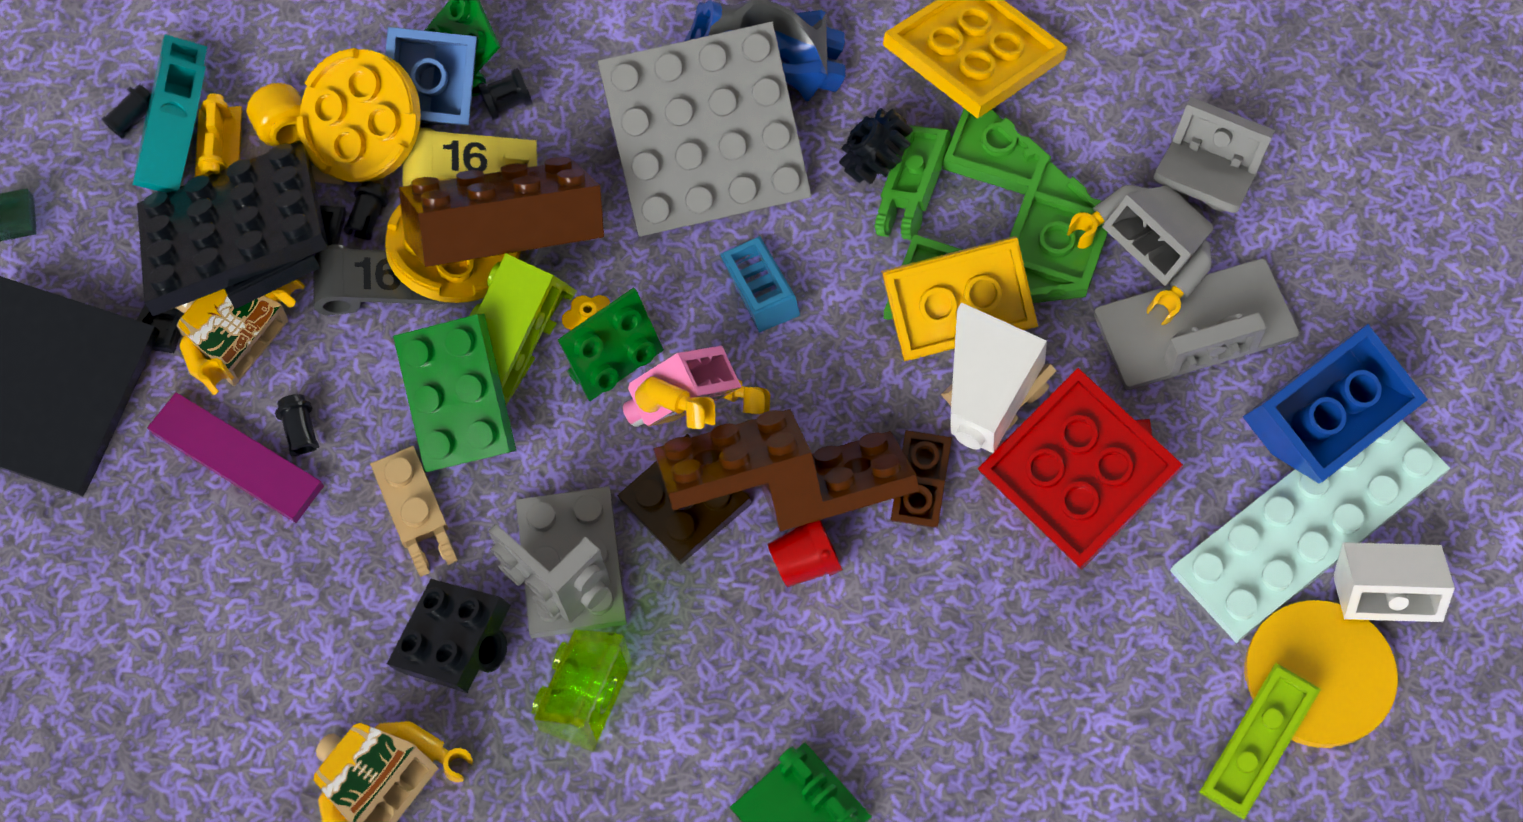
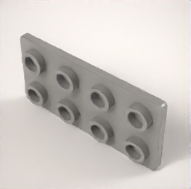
[1094,258,1299,390]

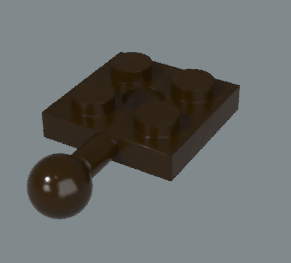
[617,419,753,564]

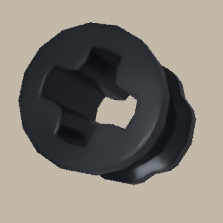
[477,68,533,120]

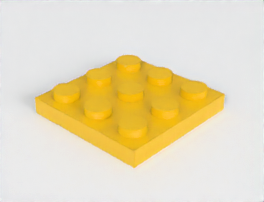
[883,0,1068,119]

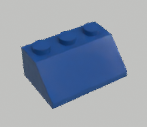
[1243,324,1428,484]

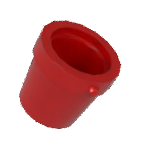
[767,520,843,588]

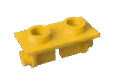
[195,93,243,177]

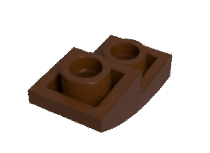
[891,430,952,529]

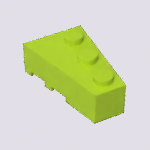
[469,253,577,405]

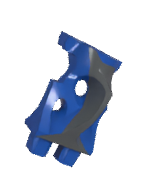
[684,0,846,101]

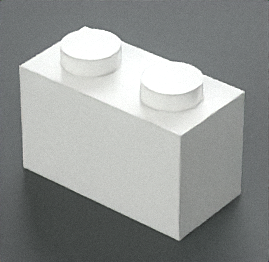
[1334,542,1455,622]

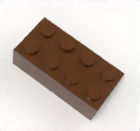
[398,157,604,267]

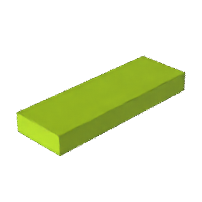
[1199,663,1321,820]

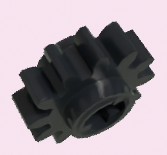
[839,108,913,184]

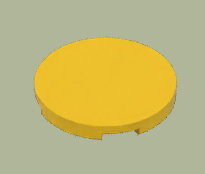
[296,48,421,183]
[385,204,521,303]
[1244,600,1398,748]

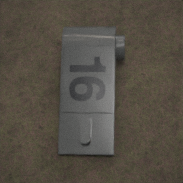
[313,244,448,316]

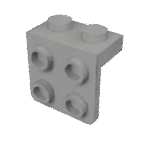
[1153,97,1275,213]
[488,524,611,623]

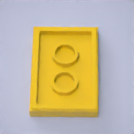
[881,236,1038,362]

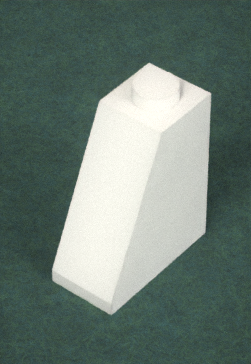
[951,302,1047,453]

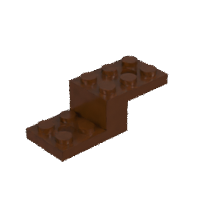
[653,409,919,532]

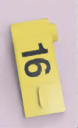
[403,128,537,186]

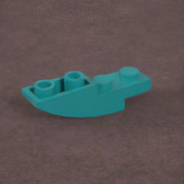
[132,34,208,193]

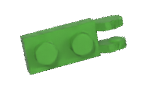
[874,125,952,240]

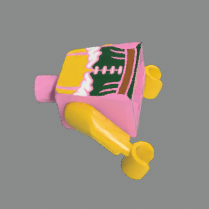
[623,346,771,429]

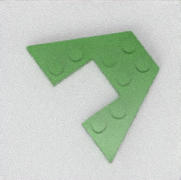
[884,109,1108,320]

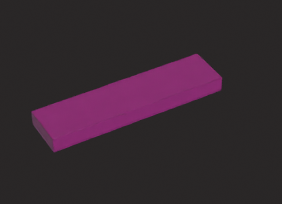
[147,392,324,523]

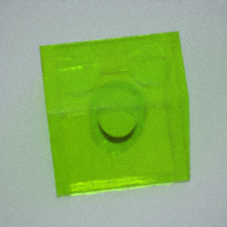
[532,630,633,752]

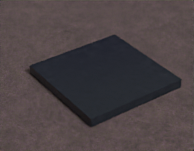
[0,276,160,497]

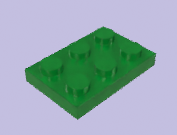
[393,314,517,472]

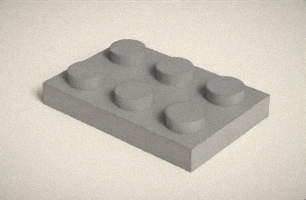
[516,486,627,639]

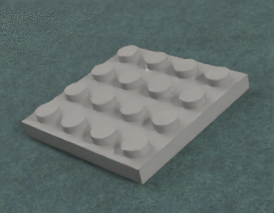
[597,22,812,237]

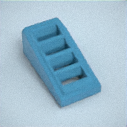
[720,236,800,333]

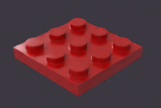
[977,368,1184,570]

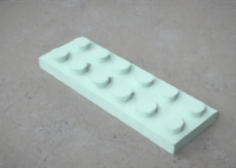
[1170,420,1450,643]

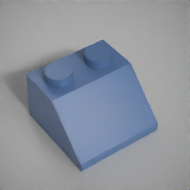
[385,27,477,125]

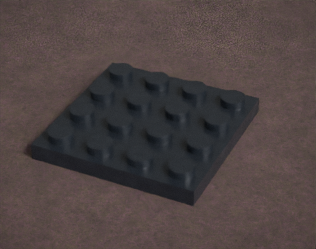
[137,140,328,316]

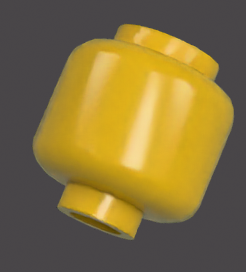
[246,83,302,147]

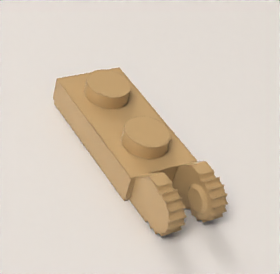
[370,445,458,577]

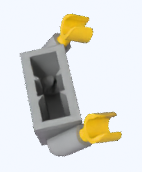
[1067,185,1214,325]

